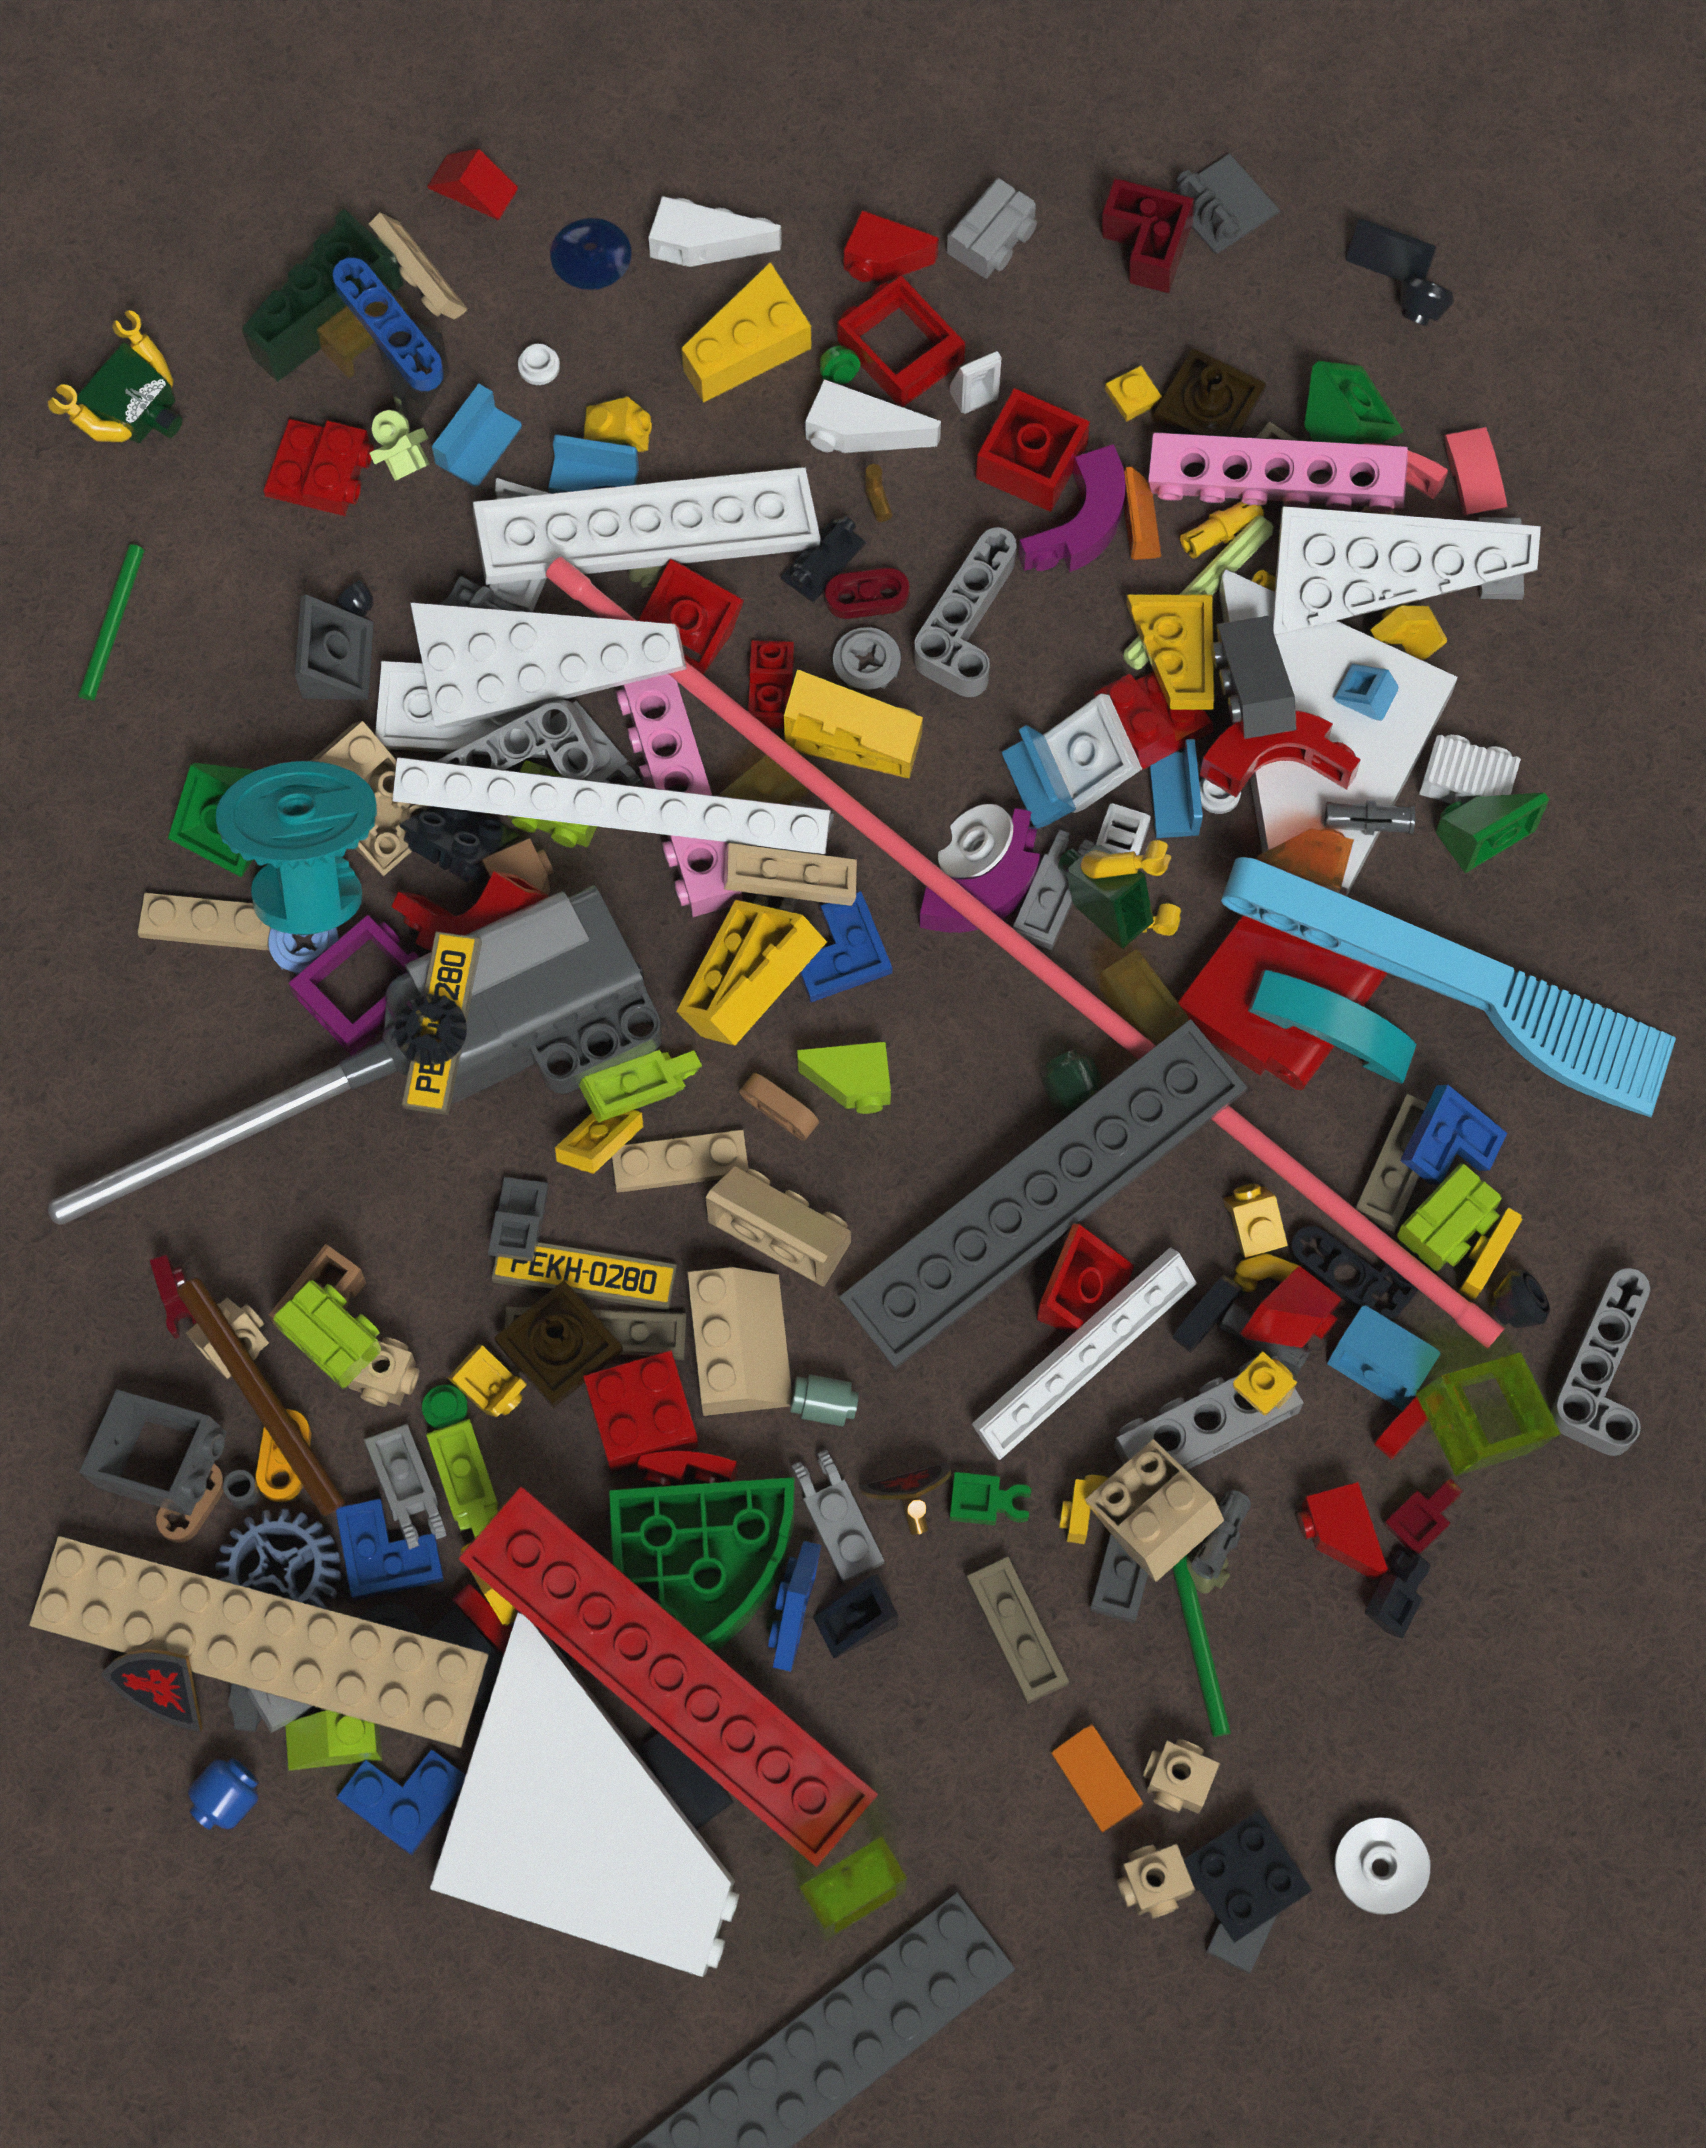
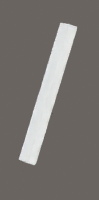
[972,1248,1197,1460]

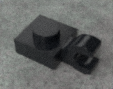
[1364,1550,1430,1639]

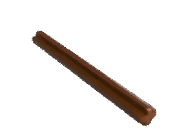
[177,1277,344,1516]

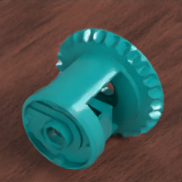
[216,761,377,935]

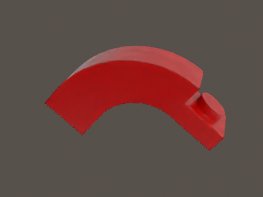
[1200,711,1361,798]
[391,871,549,951]

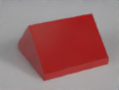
[1037,1224,1135,1334]

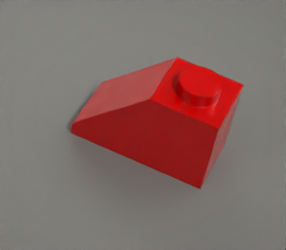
[844,210,939,283]
[1240,1266,1342,1348]
[1297,1482,1388,1580]

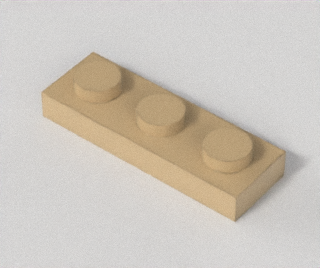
[369,212,468,320]
[724,843,857,906]
[138,893,271,950]
[612,1130,748,1193]

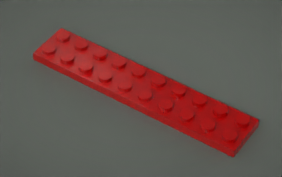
[458,1486,878,1867]

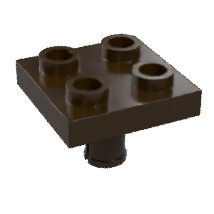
[1153,348,1267,437]
[494,1280,623,1409]

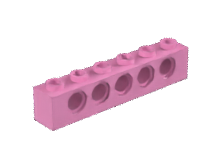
[1149,433,1408,513]
[616,674,743,917]

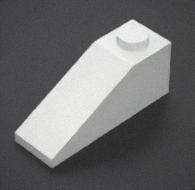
[806,380,941,453]

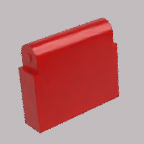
[1174,915,1388,1090]

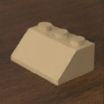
[706,1166,851,1287]
[688,1267,792,1416]

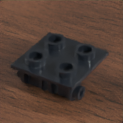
[400,806,520,882]
[1183,1809,1313,1943]

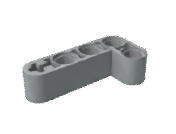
[914,528,1016,697]
[435,699,600,779]
[1550,1268,1650,1456]

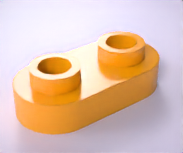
[256,1409,311,1502]

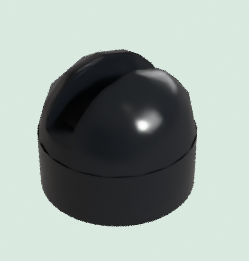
[336,580,374,617]

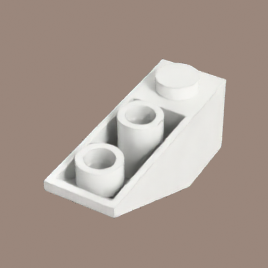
[649,196,781,267]

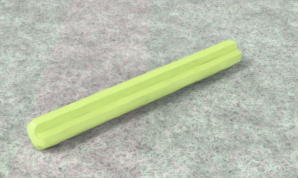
[1123,515,1274,670]

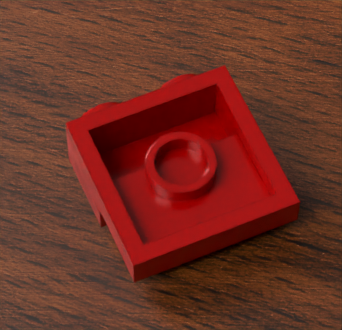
[264,419,374,516]
[1094,671,1213,771]

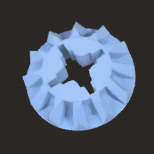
[268,928,338,975]

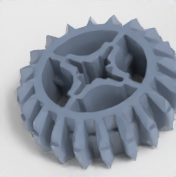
[215,1509,342,1610]

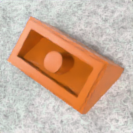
[1123,467,1161,560]
[1051,1724,1143,1833]

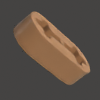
[739,1073,819,1141]
[156,1464,225,1543]

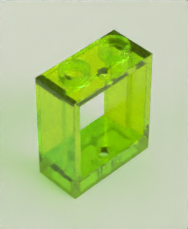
[1416,1352,1561,1476]
[799,1836,907,1941]

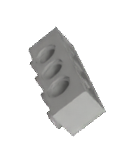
[1114,1356,1303,1471]

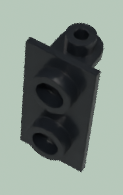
[781,516,866,603]

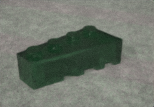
[241,208,404,382]

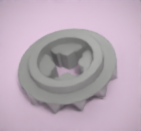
[833,627,901,694]

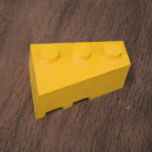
[681,262,811,402]
[784,669,923,779]
[676,900,827,1046]

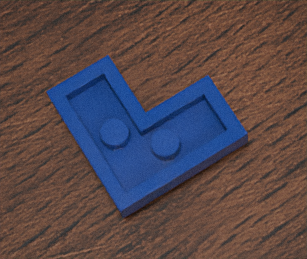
[799,891,892,1003]
[1400,1085,1507,1185]
[336,1499,444,1601]
[768,1541,822,1672]
[337,1749,466,1855]

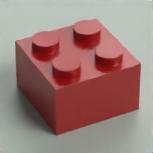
[976,388,1090,512]
[583,1350,699,1473]

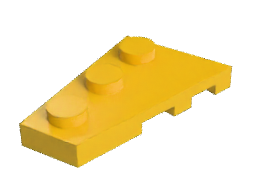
[1126,595,1214,710]

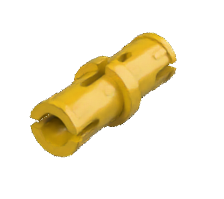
[1180,500,1264,559]

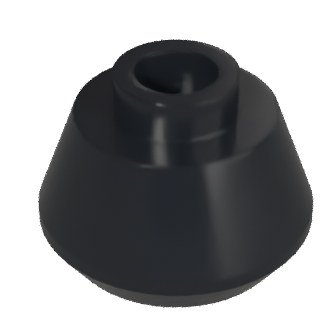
[1400,275,1454,326]
[1491,1269,1550,1328]

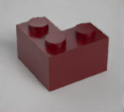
[1102,178,1194,293]

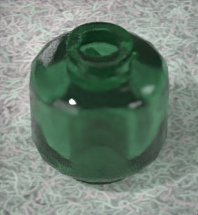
[1041,1050,1106,1115]

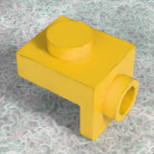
[584,397,652,452]
[1371,604,1447,661]
[1223,1184,1288,1258]
[448,1344,527,1417]
[1233,1352,1297,1415]
[1059,1475,1109,1544]

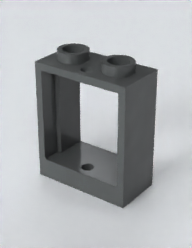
[79,1389,227,1516]

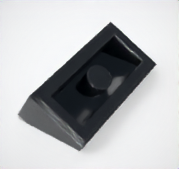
[1346,219,1436,281]

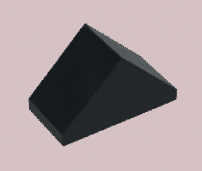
[813,1574,899,1659]

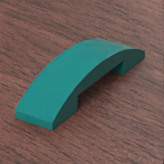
[1248,970,1417,1084]

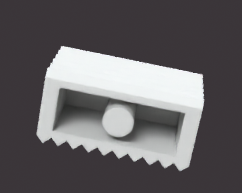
[1419,735,1521,804]

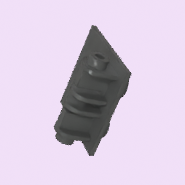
[1171,153,1280,255]

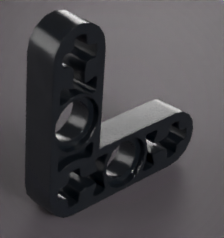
[1290,1226,1434,1322]

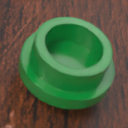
[820,346,860,385]
[422,1385,468,1430]

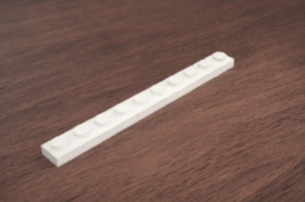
[393,758,831,854]

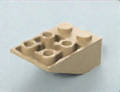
[310,721,431,876]

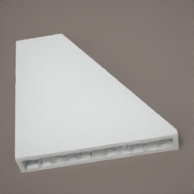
[1219,570,1458,897]
[430,1613,739,1977]

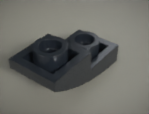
[422,1605,503,1710]
[641,1732,734,1830]

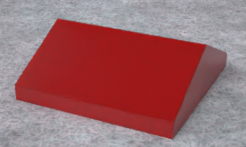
[638,559,744,675]

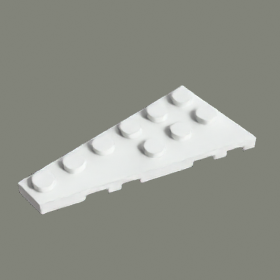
[1272,507,1541,636]
[411,603,687,730]

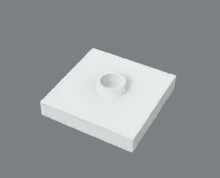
[1043,694,1142,813]

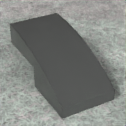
[488,1177,549,1261]

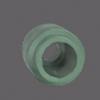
[790,1374,859,1427]

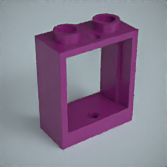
[288,915,420,1056]

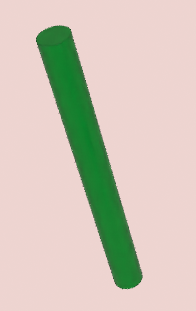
[78,545,145,701]
[1172,1554,1231,1738]

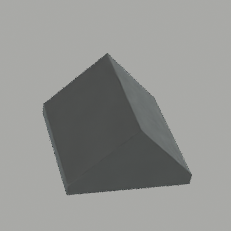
[295,595,374,700]

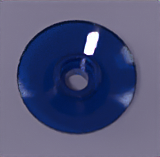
[550,218,632,290]

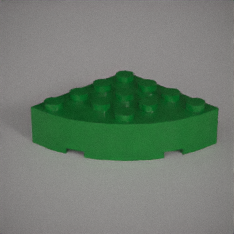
[609,1477,795,1652]

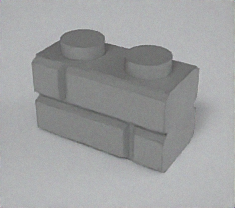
[947,178,1037,279]

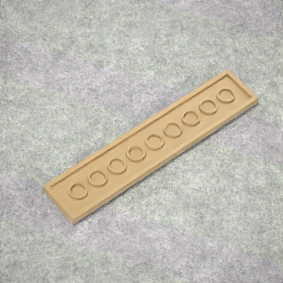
[29,1536,488,1748]

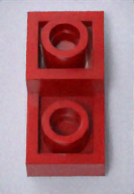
[748,640,794,729]
[638,1451,738,1487]

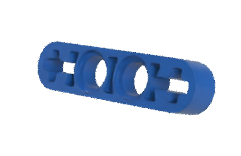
[333,258,444,391]

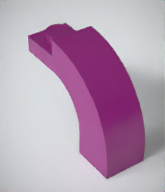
[1018,444,1125,572]
[920,808,1040,933]

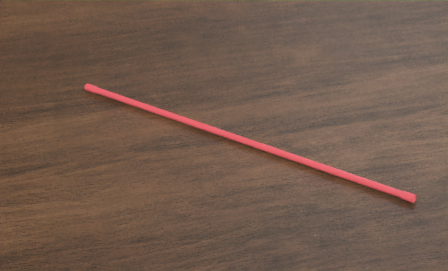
[546,556,1505,1349]

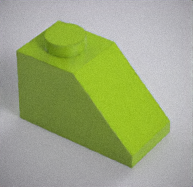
[797,1042,891,1114]
[285,1710,382,1771]

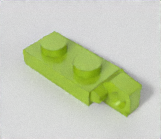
[579,1050,702,1123]
[426,1419,499,1538]

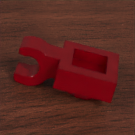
[149,1254,197,1339]
[1384,1478,1463,1556]

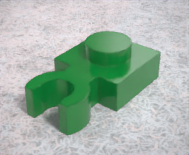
[950,1472,1032,1525]

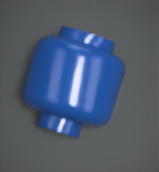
[188,1758,259,1830]

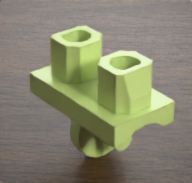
[369,410,430,481]

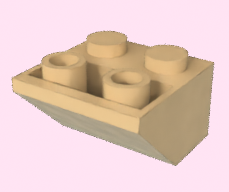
[1085,1439,1224,1582]

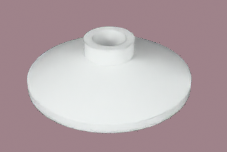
[938,804,1013,879]
[1335,1818,1430,1914]

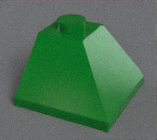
[1304,361,1404,444]
[168,763,254,877]
[1436,792,1550,873]

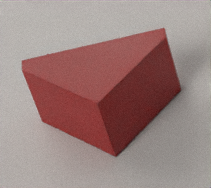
[427,149,518,220]

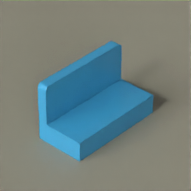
[432,384,522,487]
[548,435,639,494]
[1002,725,1076,828]
[1149,739,1203,838]
[1327,1306,1440,1411]

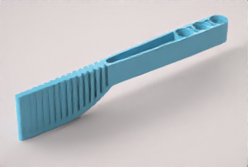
[1221,857,1676,1117]

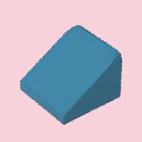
[1334,664,1399,721]

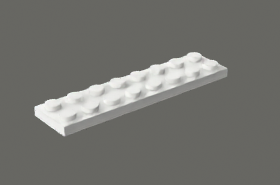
[472,467,821,585]

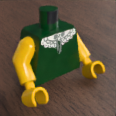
[48,310,182,444]
[1058,840,1181,949]

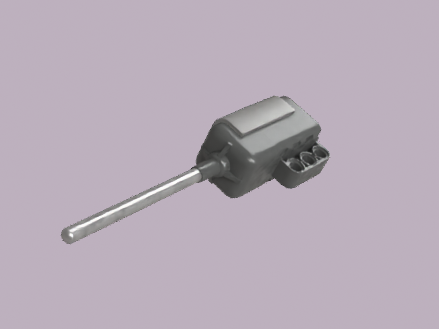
[48,885,662,1225]

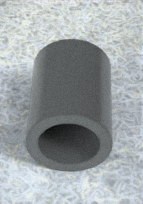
[223,1470,261,1510]

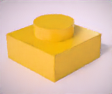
[1105,366,1163,422]

